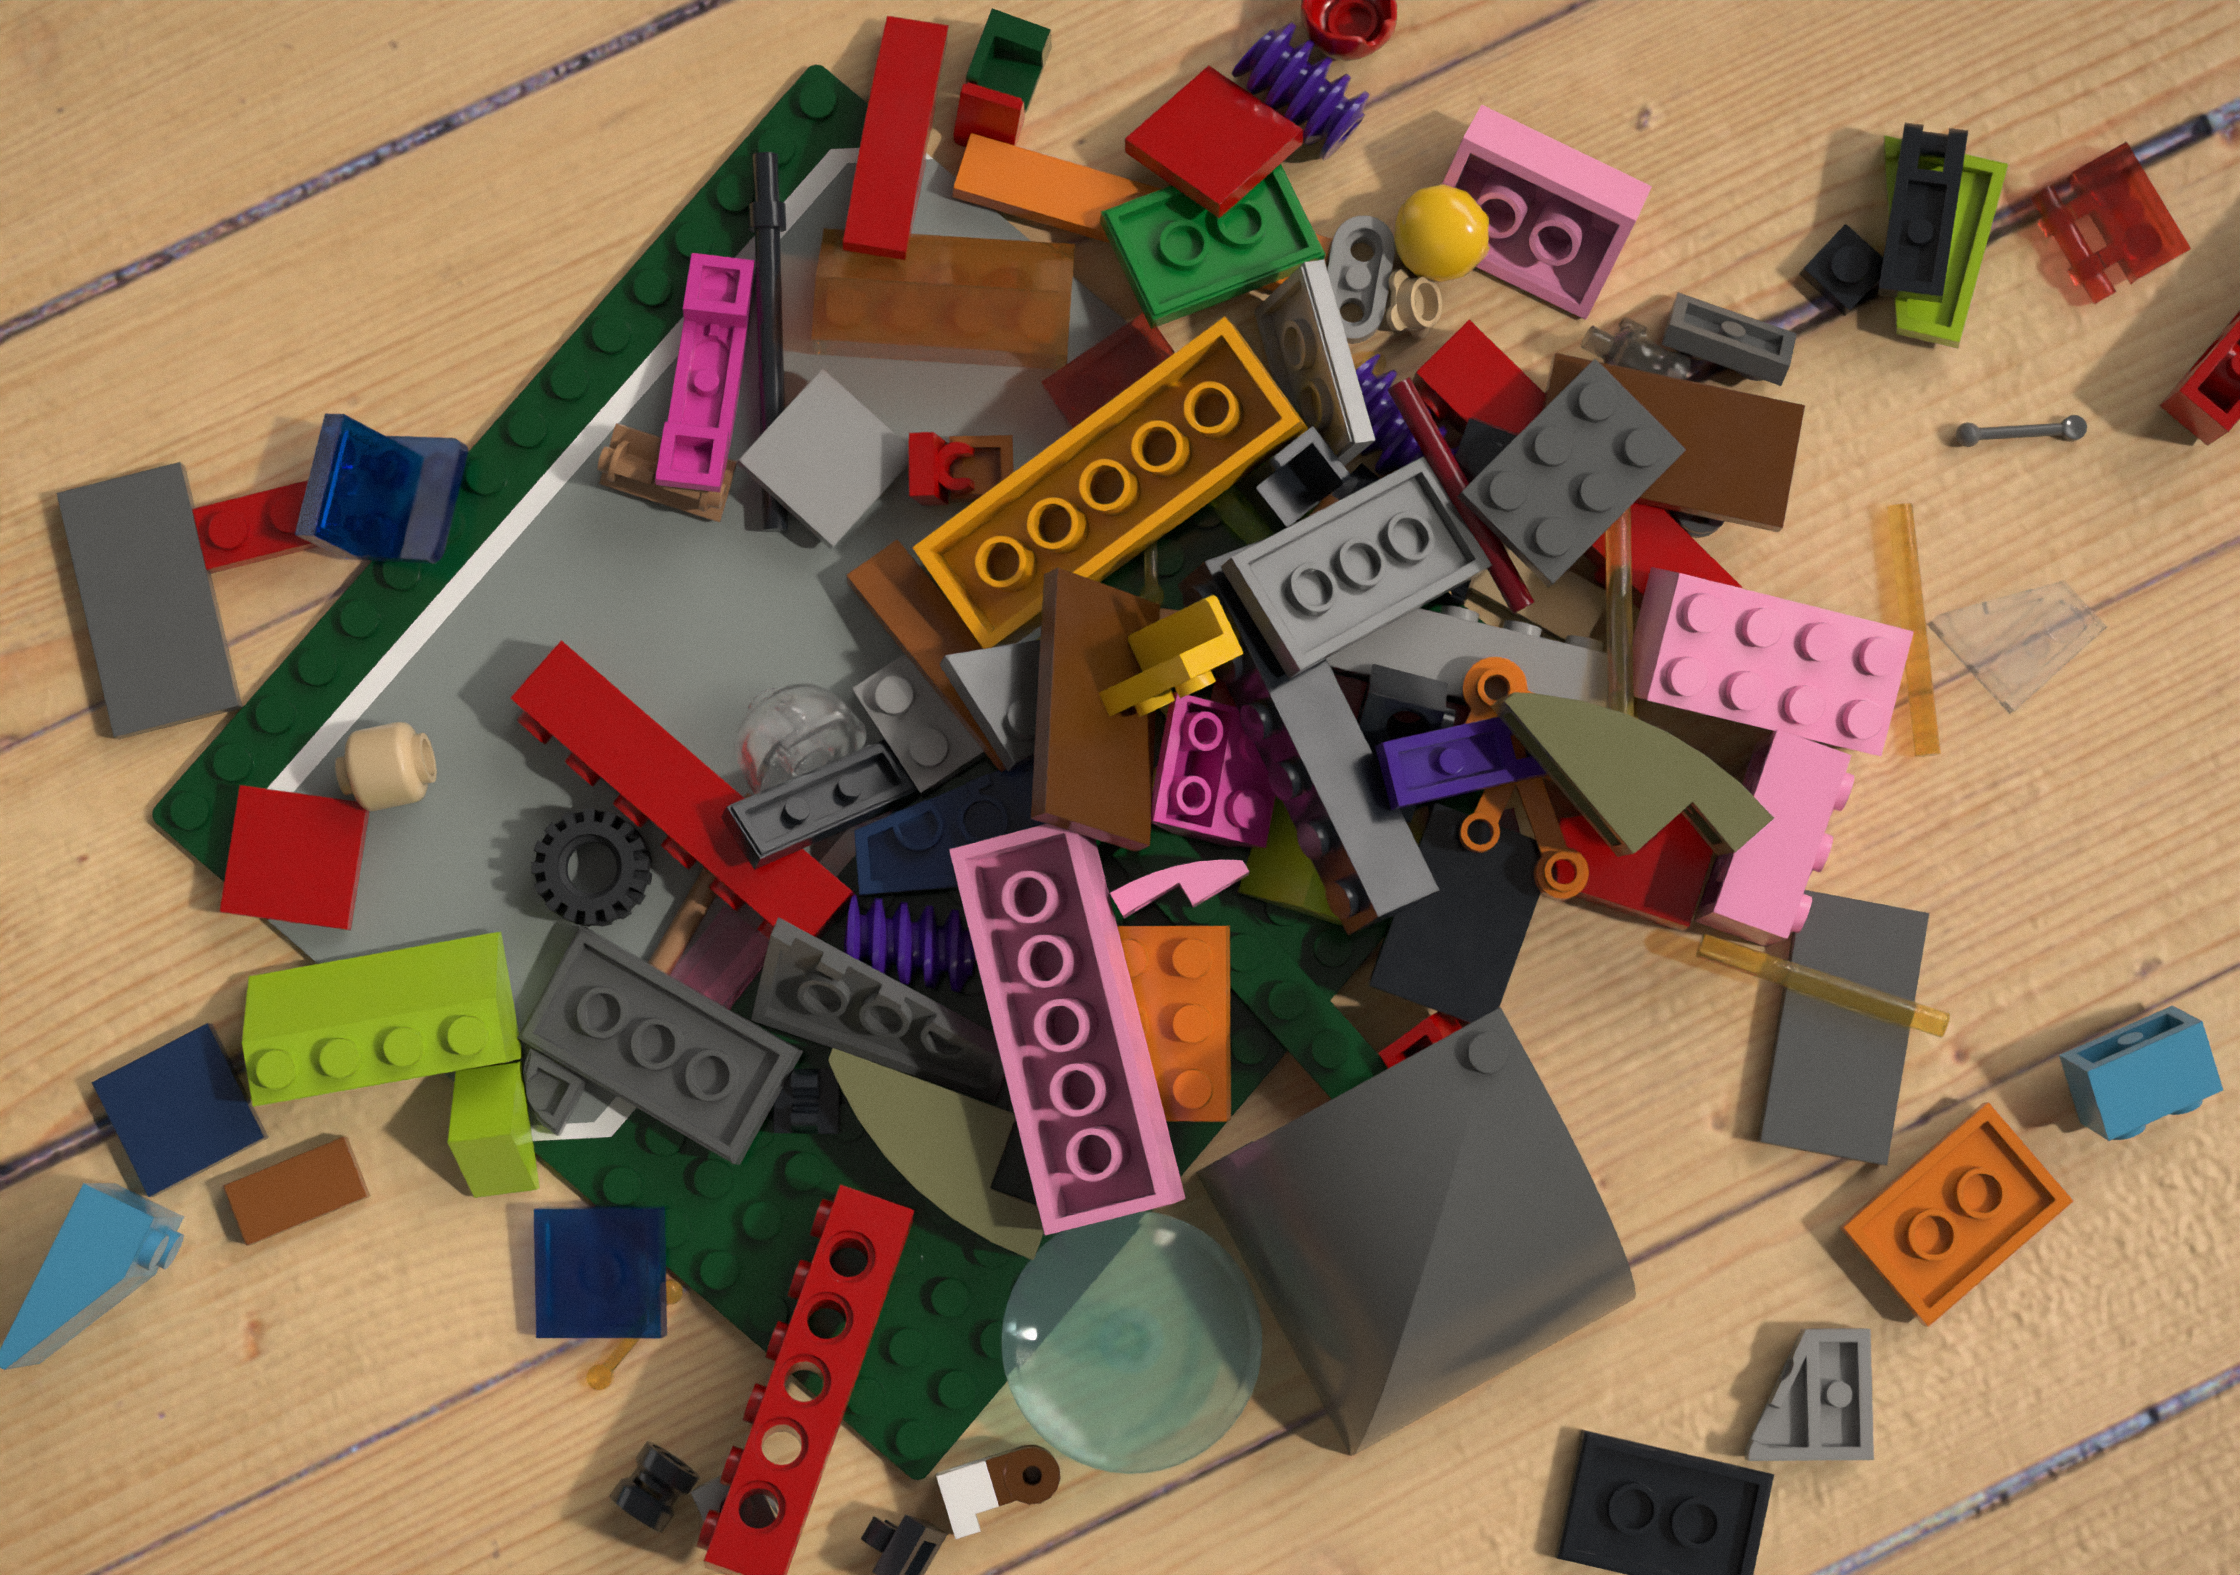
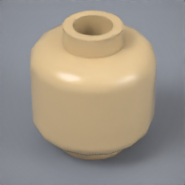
[335,722,437,811]

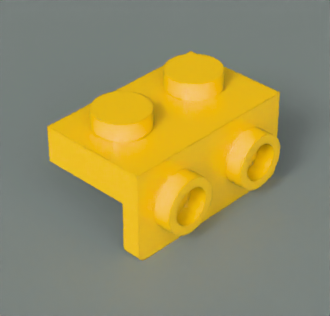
[1099,595,1244,717]

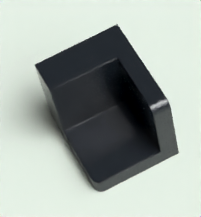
[1237,426,1351,534]

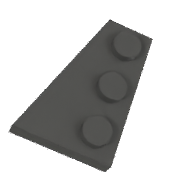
[939,640,1040,772]

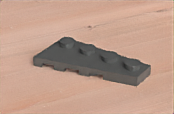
[751,917,1005,1103]

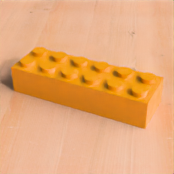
[912,316,1308,649]

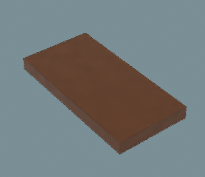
[1542,353,1805,532]
[1031,568,1160,852]

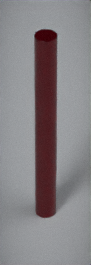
[1387,377,1535,615]

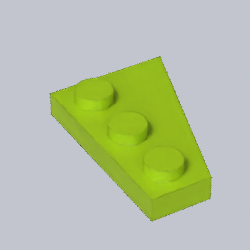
[1884,135,2008,349]

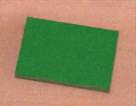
[1100,164,1326,329]

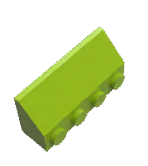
[242,931,523,1107]

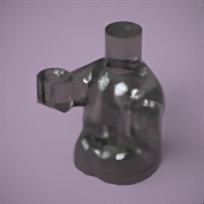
[1581,317,1691,380]

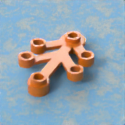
[1459,657,1589,900]

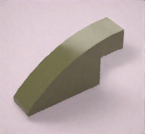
[1490,692,1774,857]
[828,1048,1044,1260]

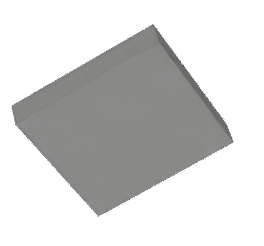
[736,368,909,549]

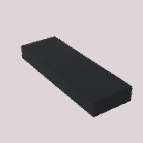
[721,739,918,870]

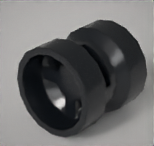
[610,1441,700,1533]

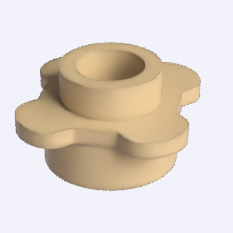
[1385,269,1443,339]

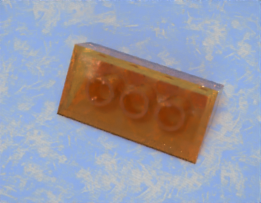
[811,228,1075,370]

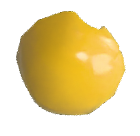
[1394,184,1490,282]

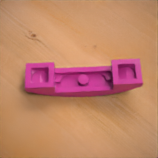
[655,253,755,492]

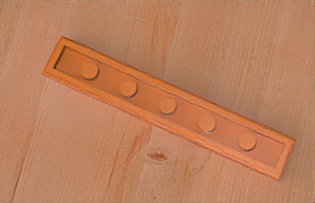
[952,133,1332,291]

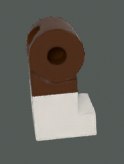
[936,1444,1061,1539]

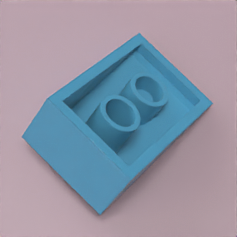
[0,1183,184,1370]

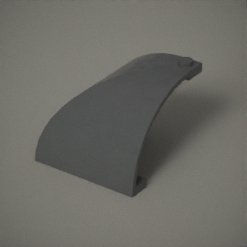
[1196,1007,1636,1456]

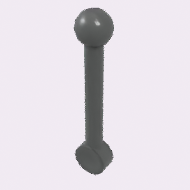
[1956,415,2087,447]

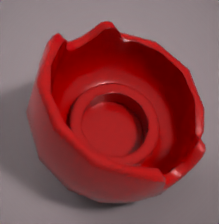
[1301,0,1397,61]

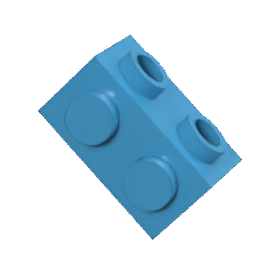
[2059,1005,2223,1141]

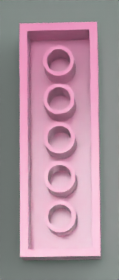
[949,824,1186,1235]

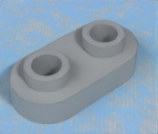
[1327,216,1395,344]

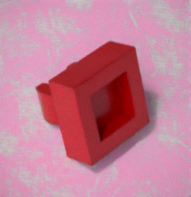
[909,432,975,506]

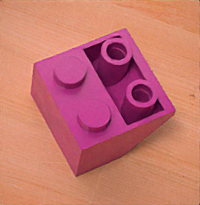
[1151,692,1276,848]

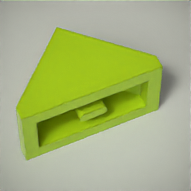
[448,1061,540,1198]

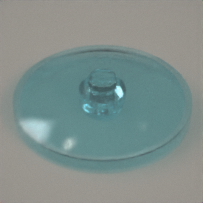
[1001,1211,1262,1474]

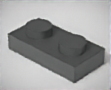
[1661,292,1797,386]

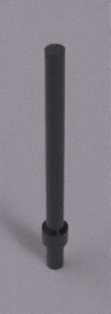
[748,152,788,532]

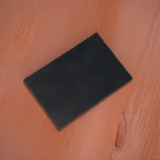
[1367,803,1541,1023]
[1555,1429,1774,1575]

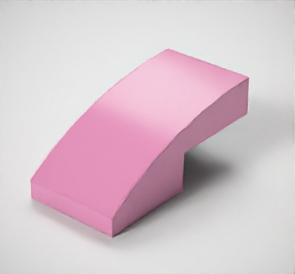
[1110,860,1249,918]

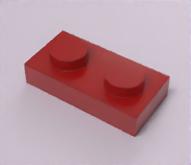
[192,478,335,574]

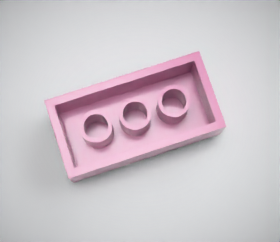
[1619,567,1914,756]

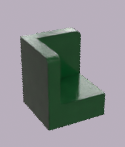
[966,8,1052,113]

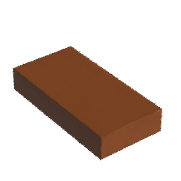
[223,1136,371,1246]

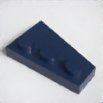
[854,758,1047,896]

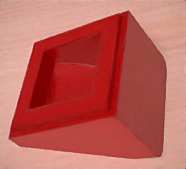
[953,82,1025,147]

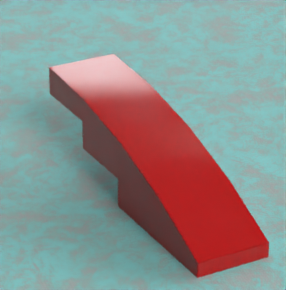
[843,16,949,260]

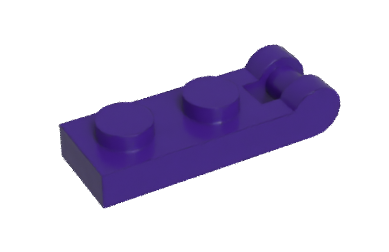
[1375,717,1548,810]

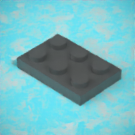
[1457,359,1686,587]

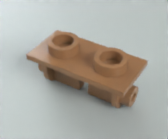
[597,423,737,522]

